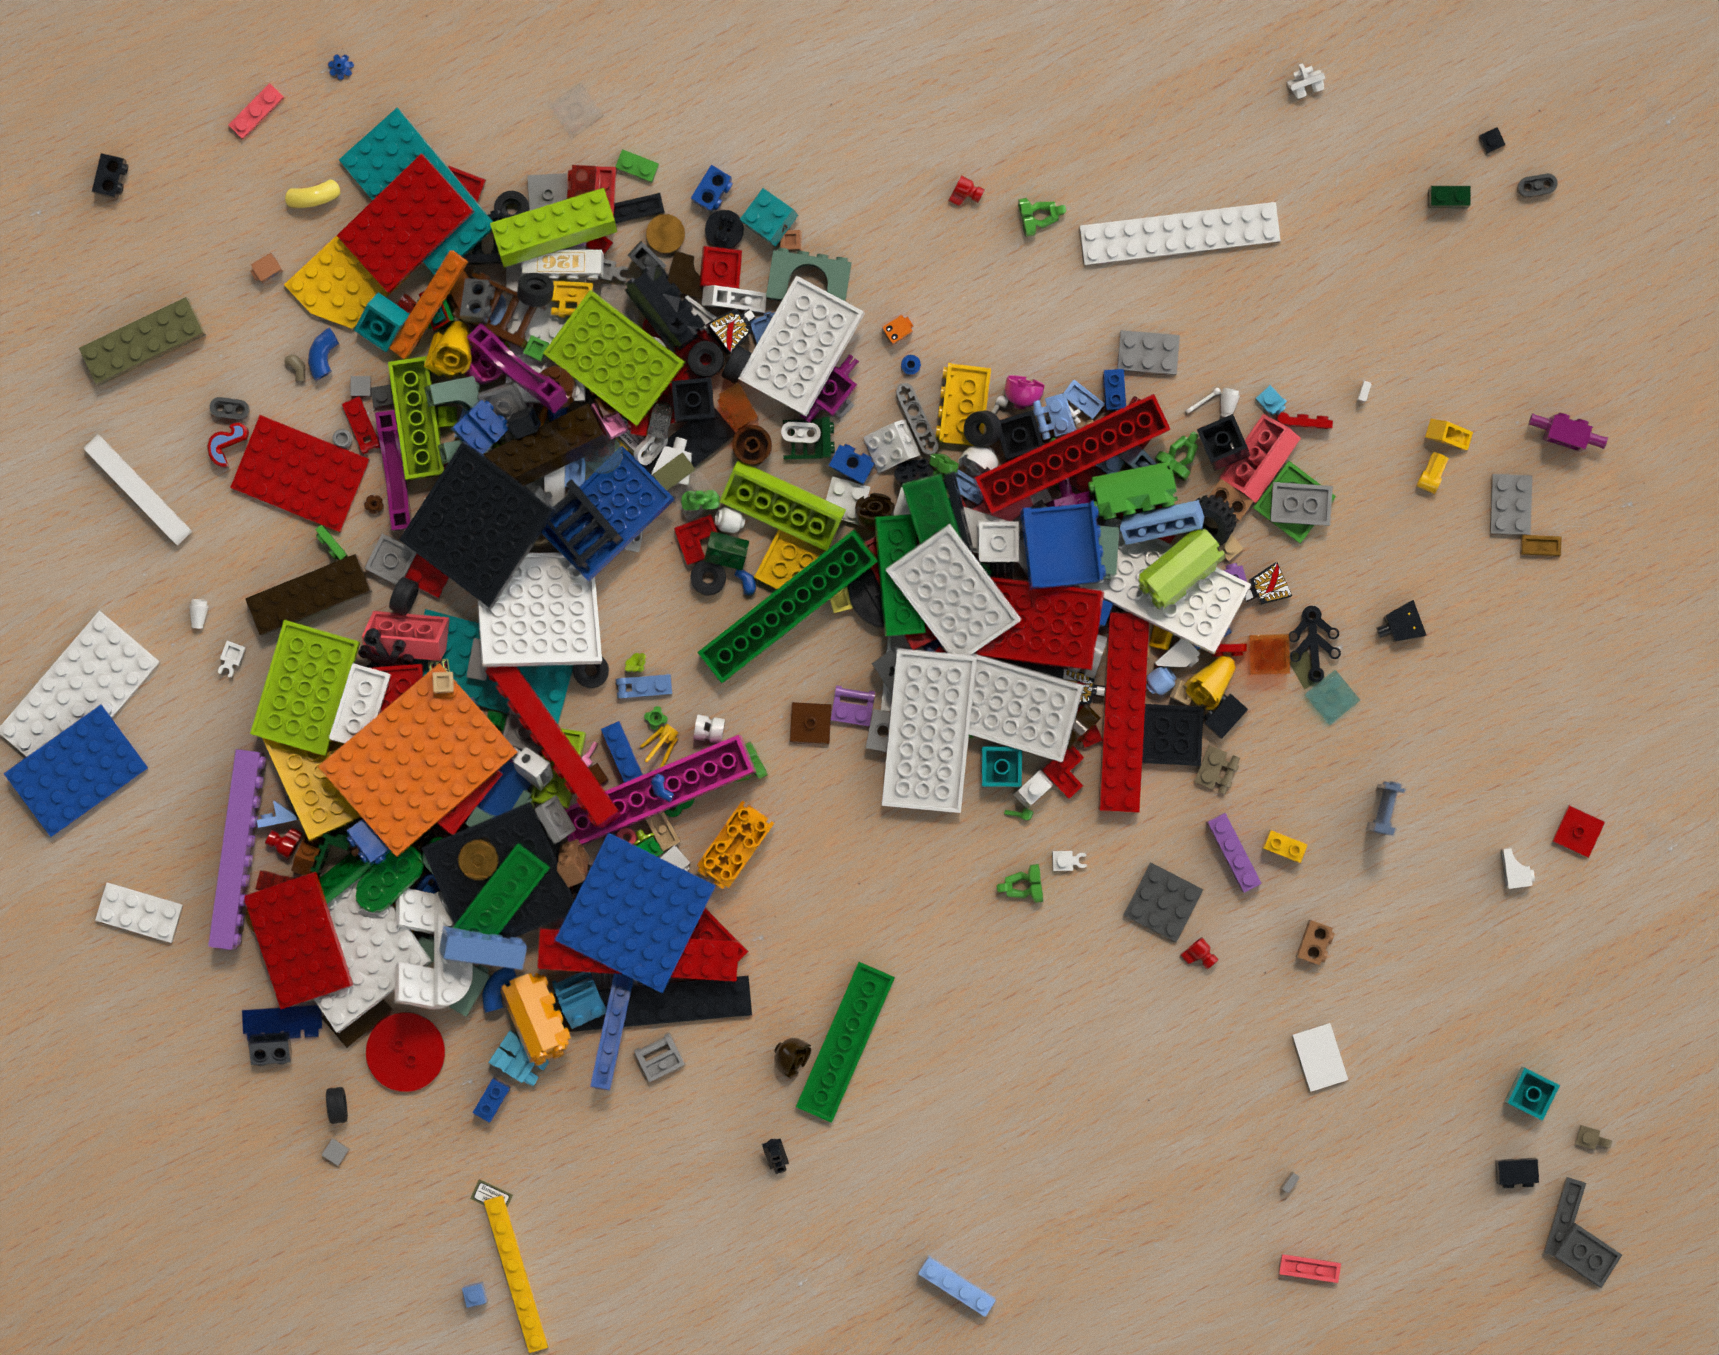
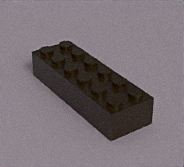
[483,404,609,486]
[245,554,372,636]

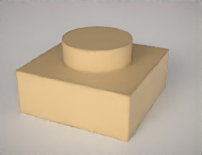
[1217,534,1244,561]
[433,672,454,693]
[1170,679,1191,706]

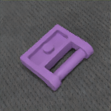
[831,685,875,726]

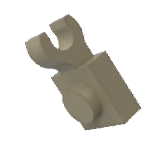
[1575,1125,1613,1150]

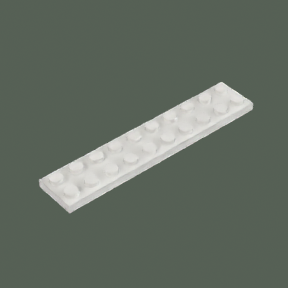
[1080,202,1281,266]

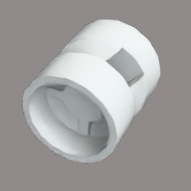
[693,715,725,743]

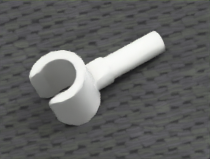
[991,396,1008,414]

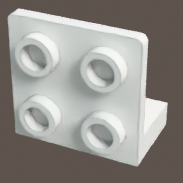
[864,419,920,473]

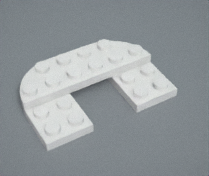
[395,889,473,1009]

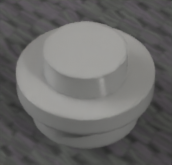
[332,429,352,449]

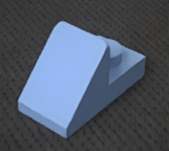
[257,800,299,828]

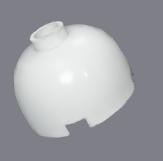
[958,446,999,478]

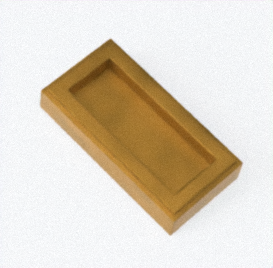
[1521,535,1562,556]

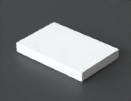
[1292,1023,1348,1092]

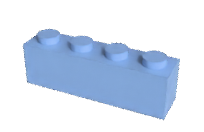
[1120,500,1204,545]
[918,1255,996,1317]

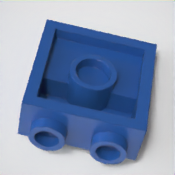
[451,400,508,454]

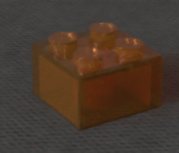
[717,383,759,430]
[1247,634,1290,675]

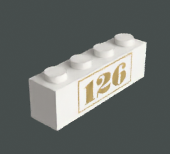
[522,250,604,280]

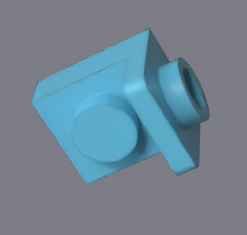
[1255,385,1287,416]

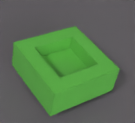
[523,335,549,362]

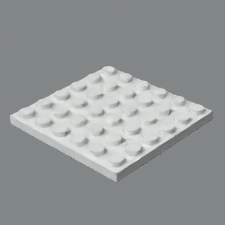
[477,553,602,667]
[314,870,431,1033]

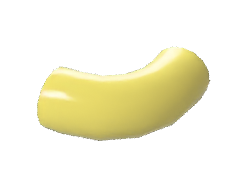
[285,179,340,208]

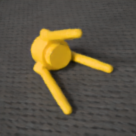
[640,724,679,768]

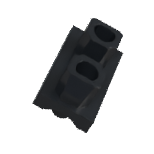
[762,1138,789,1174]

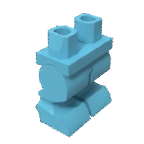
[488,1029,549,1086]

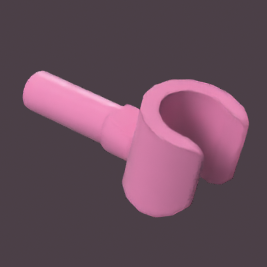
[582,742,598,767]

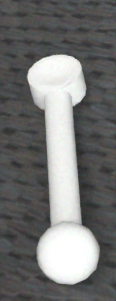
[1185,388,1221,414]

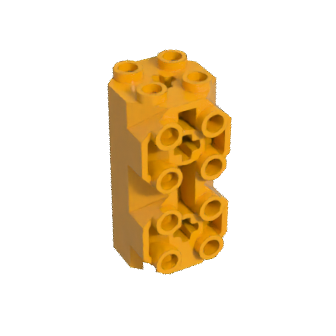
[697,800,775,889]
[500,973,571,1066]

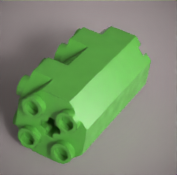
[1088,461,1178,520]

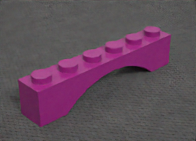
[467,323,568,413]
[375,410,412,531]

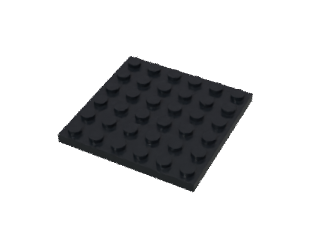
[399,441,556,608]
[422,801,575,939]

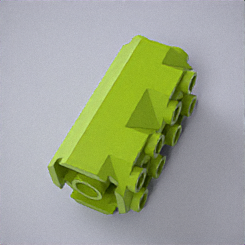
[1138,529,1225,609]

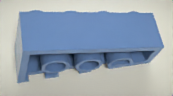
[439,926,527,970]

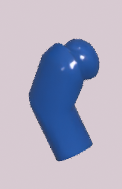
[734,569,756,596]
[651,774,674,803]

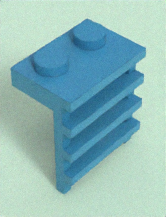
[552,972,607,1029]

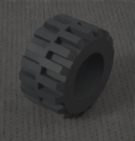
[1184,495,1237,548]

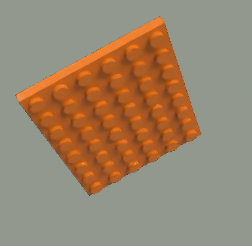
[318,663,518,857]

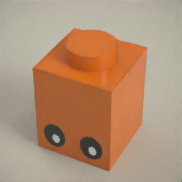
[882,315,914,345]

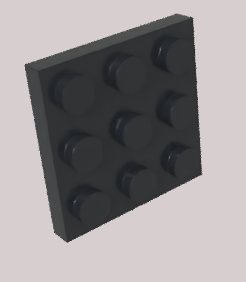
[1142,704,1204,766]

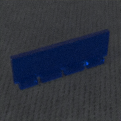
[242,1005,323,1042]

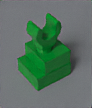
[487,710,507,731]

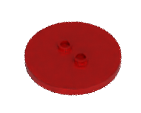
[366,1012,446,1092]

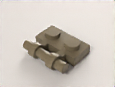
[1194,745,1240,794]

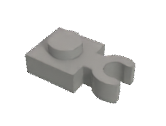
[598,259,629,282]

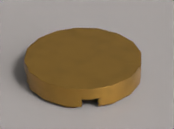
[646,214,685,254]
[458,840,498,880]

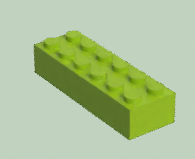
[490,188,618,267]
[388,356,444,481]
[719,460,846,551]

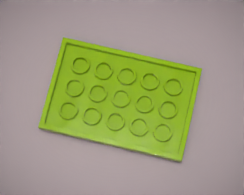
[543,290,685,426]
[250,620,361,756]

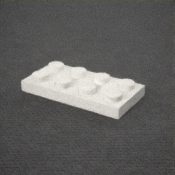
[329,663,391,744]
[95,882,183,943]

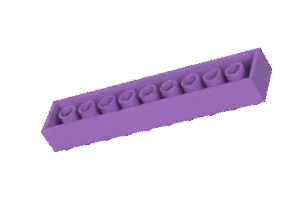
[208,749,267,950]

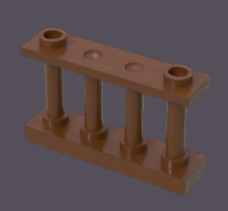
[453,272,547,349]

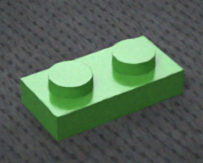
[615,149,659,183]
[315,525,348,560]

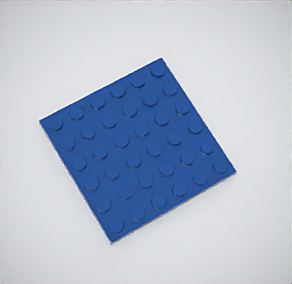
[555,832,716,993]

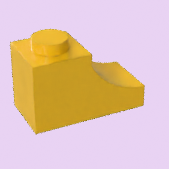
[1425,418,1473,451]

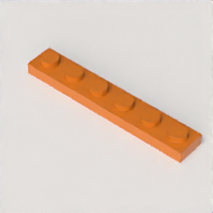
[389,250,468,359]

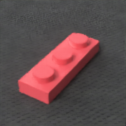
[228,83,284,139]
[1279,1254,1341,1283]

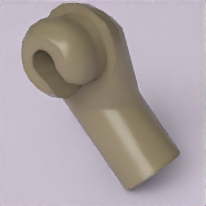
[285,354,305,381]

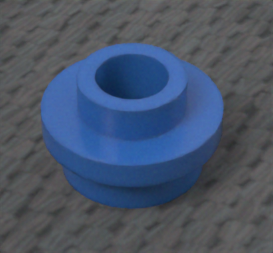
[901,355,921,375]

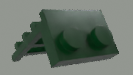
[783,417,835,460]
[310,833,352,879]

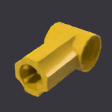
[1416,452,1449,494]

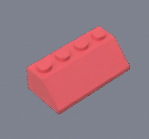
[1219,414,1301,503]
[362,611,449,661]

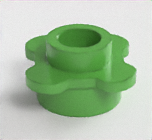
[644,706,668,730]

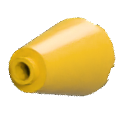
[431,321,471,375]
[1184,656,1236,710]

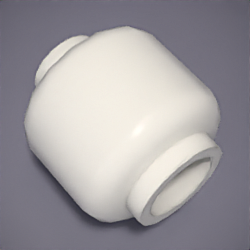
[715,506,745,534]

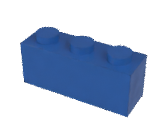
[601,721,643,783]

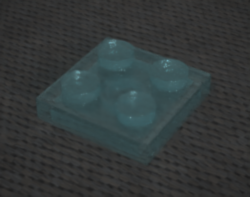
[1304,670,1360,725]

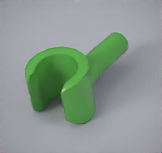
[1004,808,1034,821]

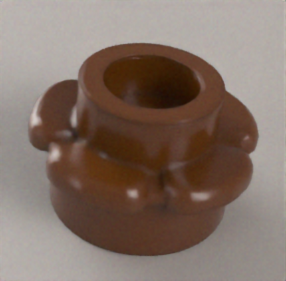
[364,495,384,514]

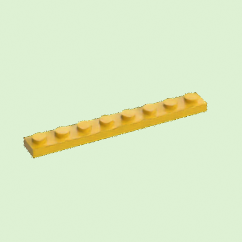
[484,1195,549,1353]

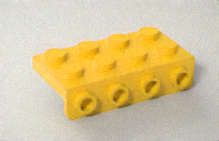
[935,363,991,446]

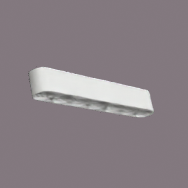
[83,434,192,545]

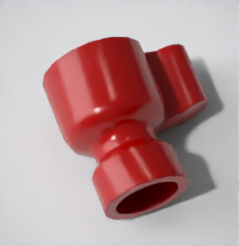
[948,175,985,206]
[265,828,303,859]
[1180,937,1219,969]

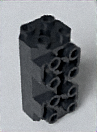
[625,265,705,354]

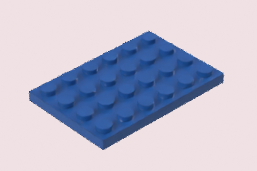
[541,446,675,582]
[4,704,148,837]

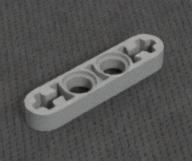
[896,383,938,455]

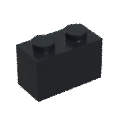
[1203,693,1248,739]
[1496,1158,1539,1188]

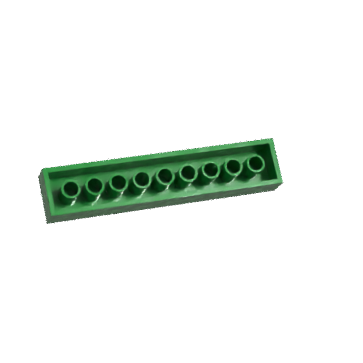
[697,530,878,683]

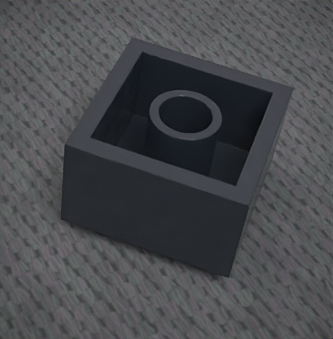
[672,378,715,422]
[999,410,1043,461]
[1197,414,1251,471]

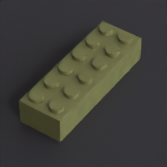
[79,297,206,385]

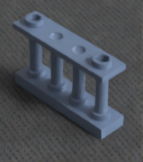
[1366,781,1406,836]

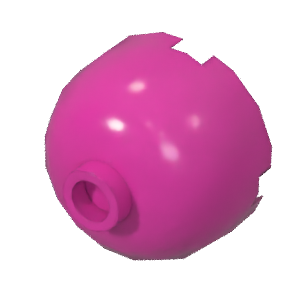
[464,348,502,385]
[1005,375,1045,410]

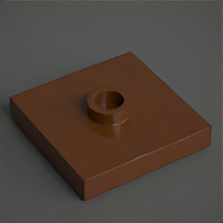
[790,702,832,744]

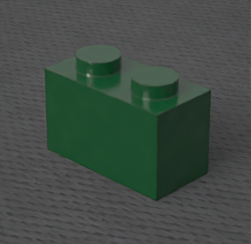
[1428,186,1471,208]
[704,531,749,570]

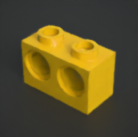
[1262,830,1308,863]

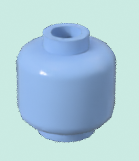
[1146,666,1176,695]

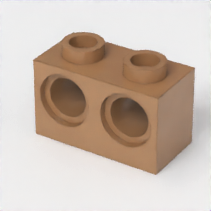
[1208,479,1253,521]
[557,839,589,887]
[1296,920,1335,965]

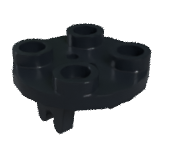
[705,210,744,249]
[894,458,934,487]

